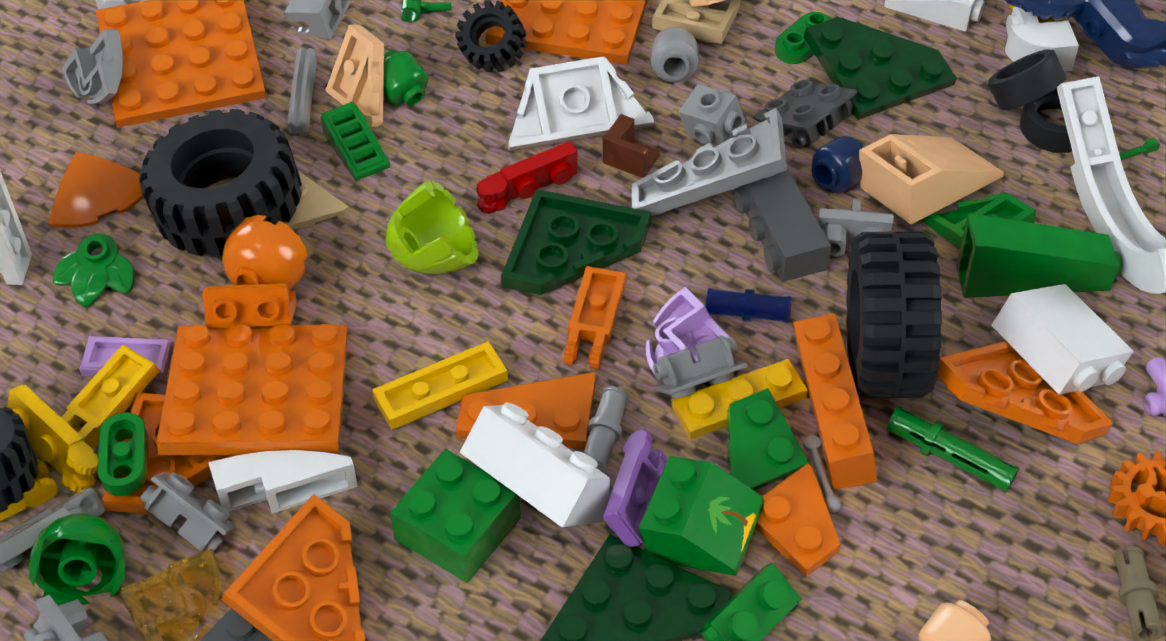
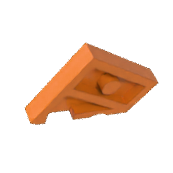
[755,463,841,577]

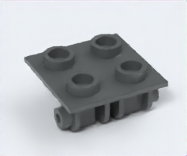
[752,80,857,148]

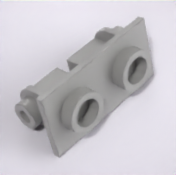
[653,335,747,398]
[140,472,236,554]

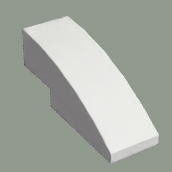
[208,450,358,513]

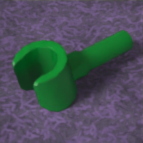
[401,0,452,21]

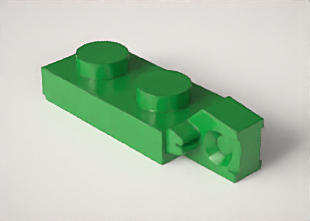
[701,563,802,641]

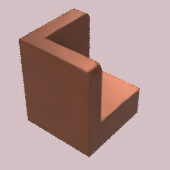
[603,114,660,178]

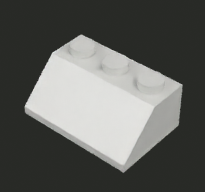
[459,402,610,528]

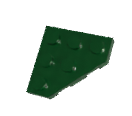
[804,17,957,120]
[501,189,651,295]
[540,534,733,641]

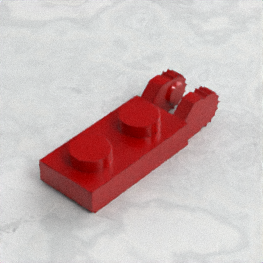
[476,141,578,214]

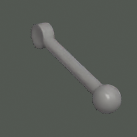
[803,435,841,514]

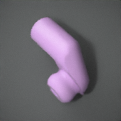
[1144,357,1166,417]

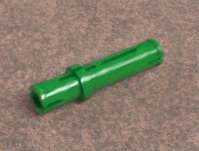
[886,406,1019,493]

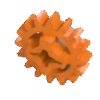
[1108,451,1166,546]

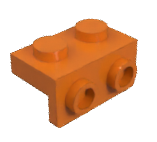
[202,283,297,328]

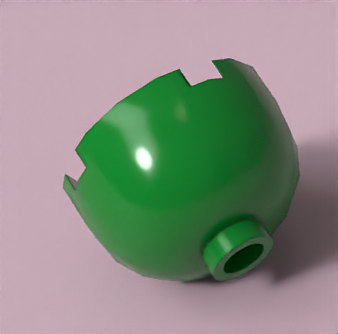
[29,514,126,605]

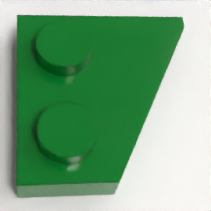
[727,388,809,490]

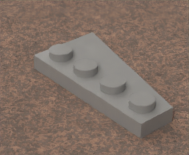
[632,108,787,216]

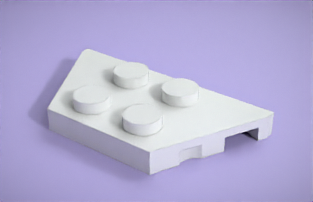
[508,56,654,151]

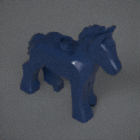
[1005,0,1166,68]

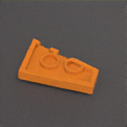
[456,372,596,449]

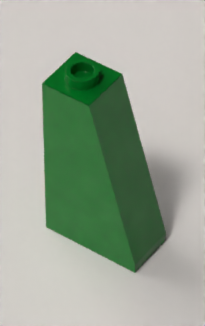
[956,214,1121,298]

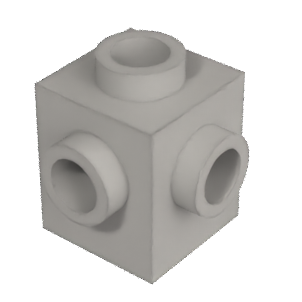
[678,84,745,146]

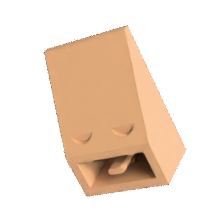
[859,134,1004,225]

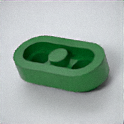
[775,12,832,64]
[98,412,148,496]

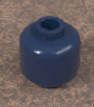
[811,136,864,194]

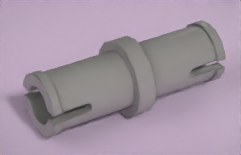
[584,386,629,473]

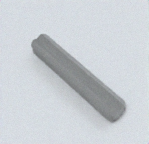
[287,48,317,135]

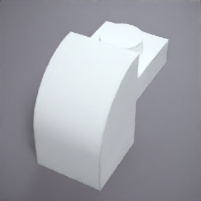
[1005,6,1079,71]

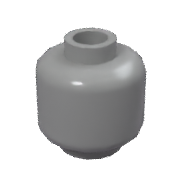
[650,27,699,82]

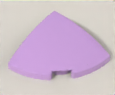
[645,287,729,381]

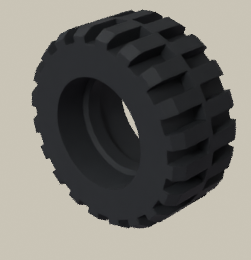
[139,109,302,258]
[846,231,942,398]

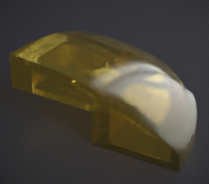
[120,549,220,641]

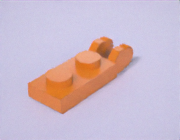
[563,266,627,370]

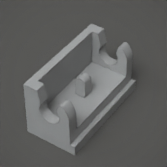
[284,0,352,40]

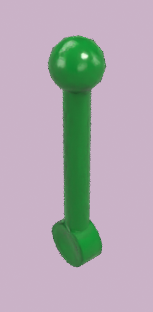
[1119,138,1160,160]

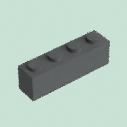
[734,168,831,282]

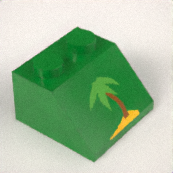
[639,456,764,576]

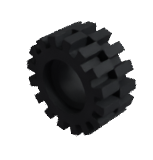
[455,0,527,72]

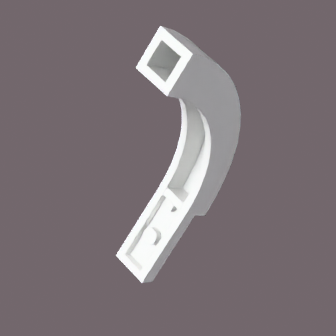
[1057,76,1166,294]

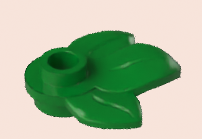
[53,233,134,307]

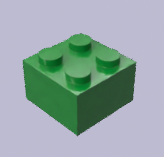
[390,449,521,583]

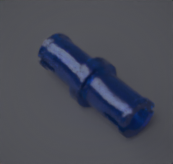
[705,288,792,323]

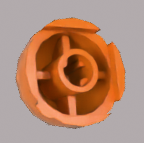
[222,215,308,291]

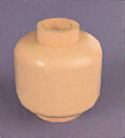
[918,600,991,641]

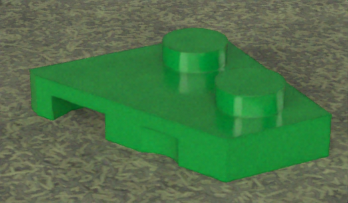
[922,192,1036,248]

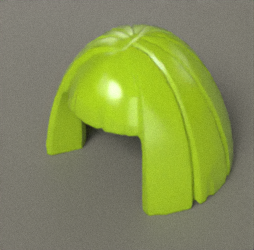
[385,180,478,274]

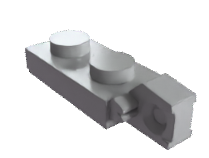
[0,486,106,572]

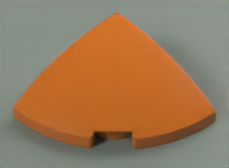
[48,152,144,228]

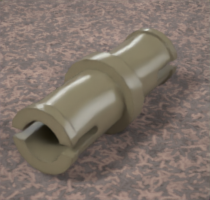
[1113,546,1164,641]

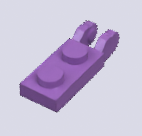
[603,429,667,547]

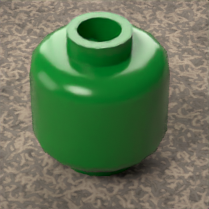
[383,50,428,106]

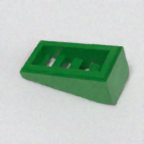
[321,102,390,181]

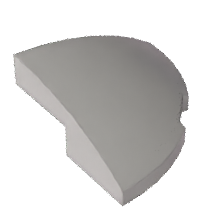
[62,29,123,104]

